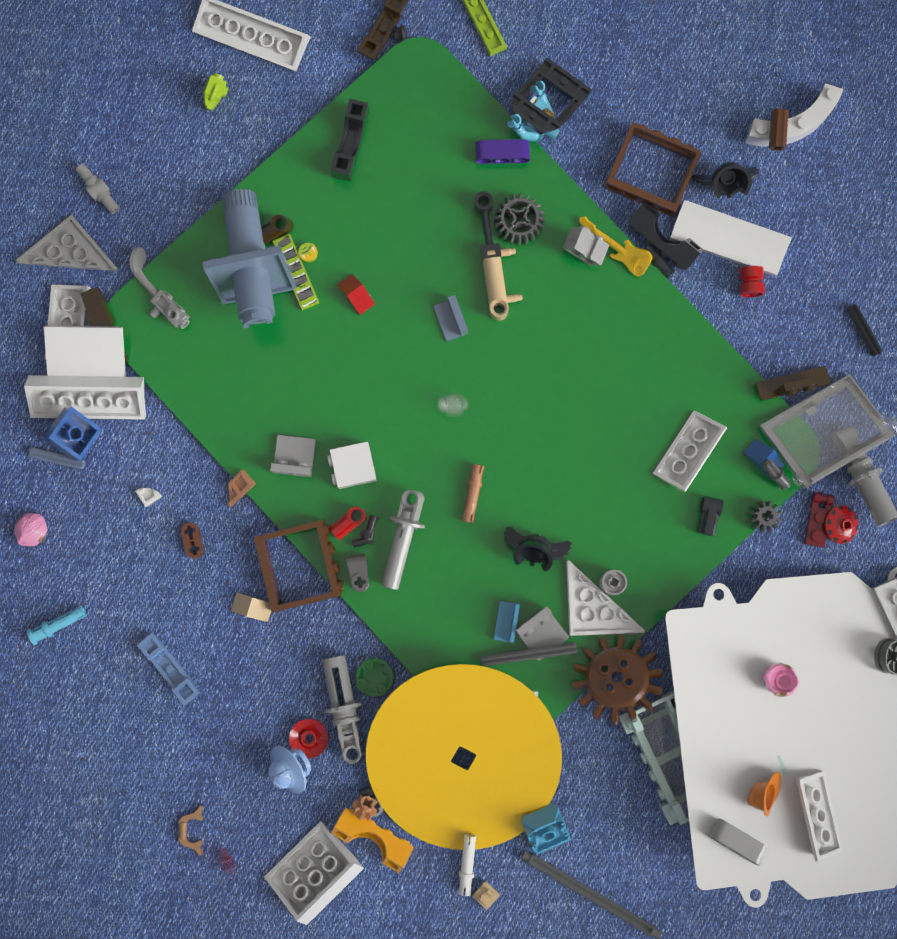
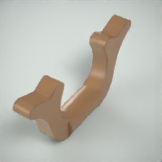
[178,805,204,856]

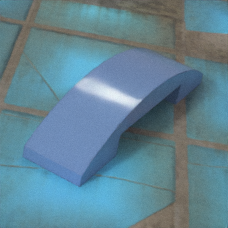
[137,633,200,706]

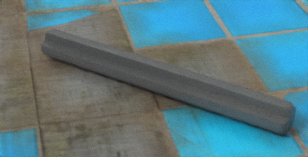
[481,642,577,666]

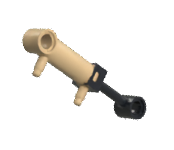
[474,191,522,321]

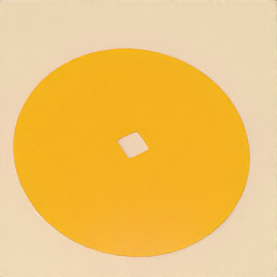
[366,664,562,850]

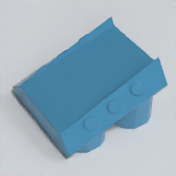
[522,803,570,855]

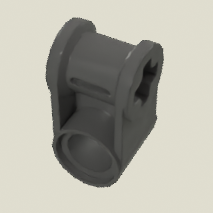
[346,554,369,592]

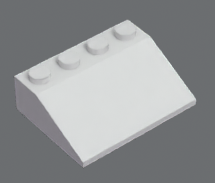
[264,821,364,925]

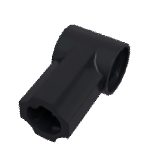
[697,496,724,536]

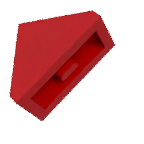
[337,274,375,315]

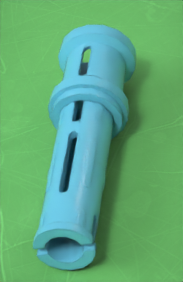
[26,605,87,645]

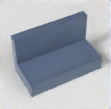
[433,295,468,342]

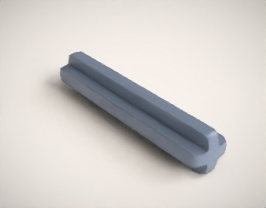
[28,447,85,469]

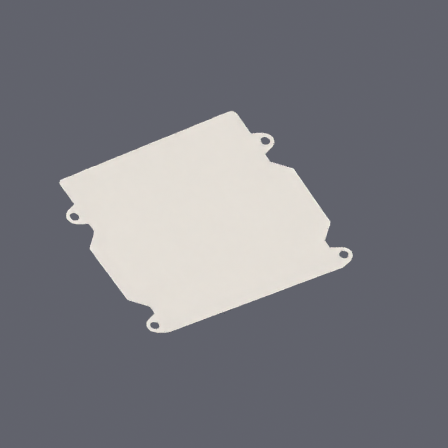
[665,567,897,908]

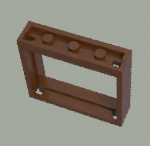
[604,122,702,217]
[254,520,344,613]

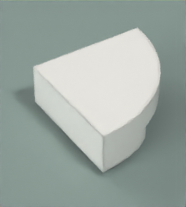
[135,488,163,507]

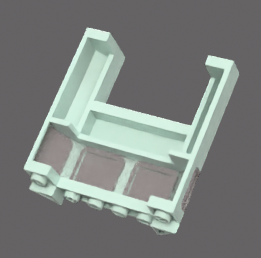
[619,690,788,825]

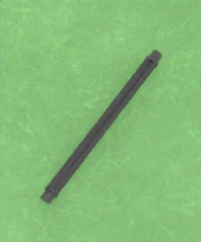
[521,851,662,939]

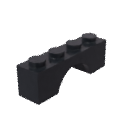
[331,99,369,182]
[628,202,704,270]

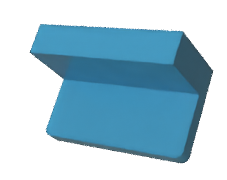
[494,601,520,643]

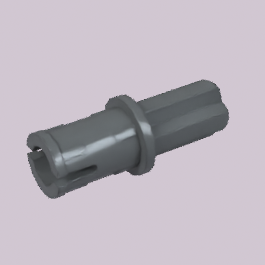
[763,459,791,490]

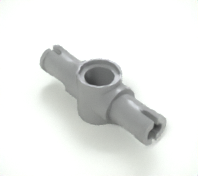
[75,163,120,215]

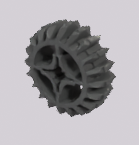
[494,193,545,245]

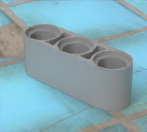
[709,818,769,866]

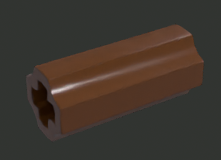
[769,108,789,151]

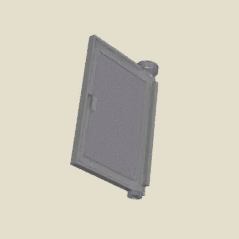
[760,374,897,489]

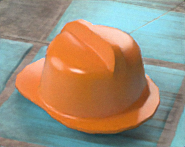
[747,772,781,817]

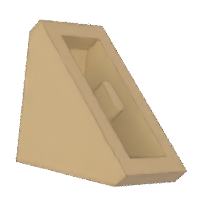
[231,592,271,622]

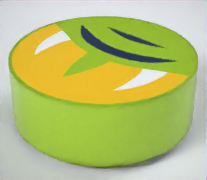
[298,243,318,263]

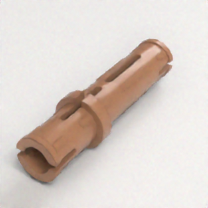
[461,464,484,523]

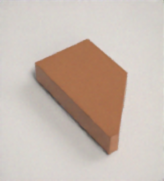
[228,469,256,507]

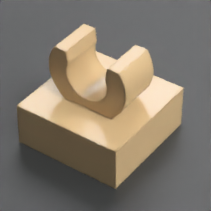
[472,880,500,910]

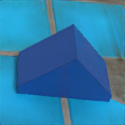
[743,439,784,478]

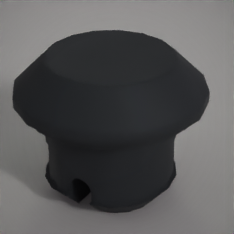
[392,24,407,41]

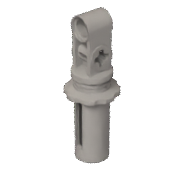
[832,426,897,527]
[322,656,362,764]

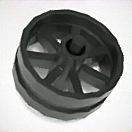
[874,638,897,675]

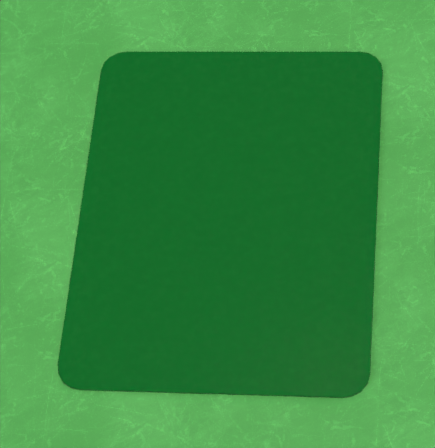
[107,37,820,720]

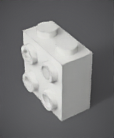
[327,442,377,489]

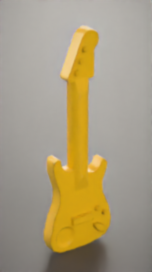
[579,216,652,277]

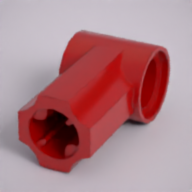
[329,507,367,541]

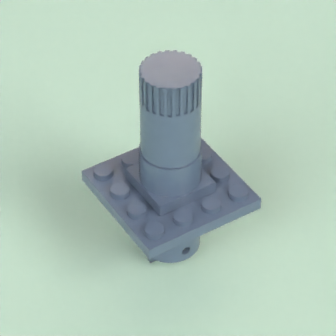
[202,189,297,328]

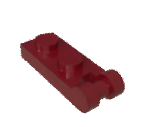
[804,491,834,548]

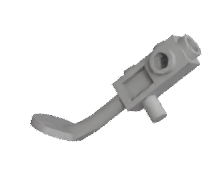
[130,247,190,329]

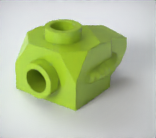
[202,73,229,111]

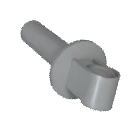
[381,490,425,590]

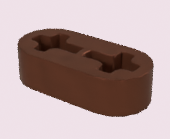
[181,522,204,559]

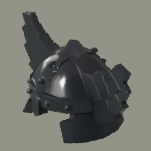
[692,162,759,199]
[504,527,572,572]

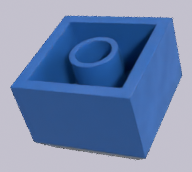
[43,406,103,461]

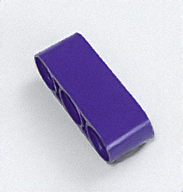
[475,139,530,164]

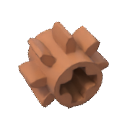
[352,795,377,821]

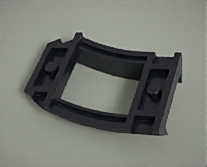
[512,58,592,135]

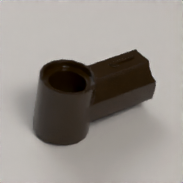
[261,215,293,245]

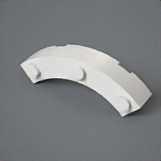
[745,83,843,147]

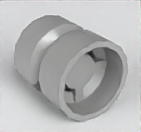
[599,570,627,595]

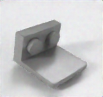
[270,435,316,477]
[516,606,569,661]

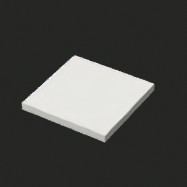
[44,326,126,377]

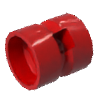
[739,266,765,297]

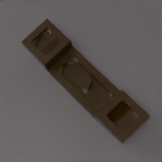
[357,0,409,61]

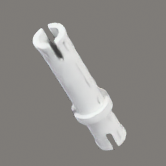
[458,834,477,896]

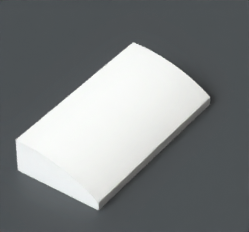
[45,285,91,360]

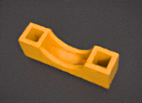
[331,807,414,873]

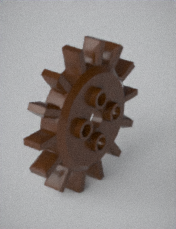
[572,634,664,725]

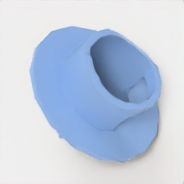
[268,746,311,794]

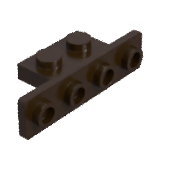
[755,366,831,401]

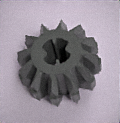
[749,500,782,533]

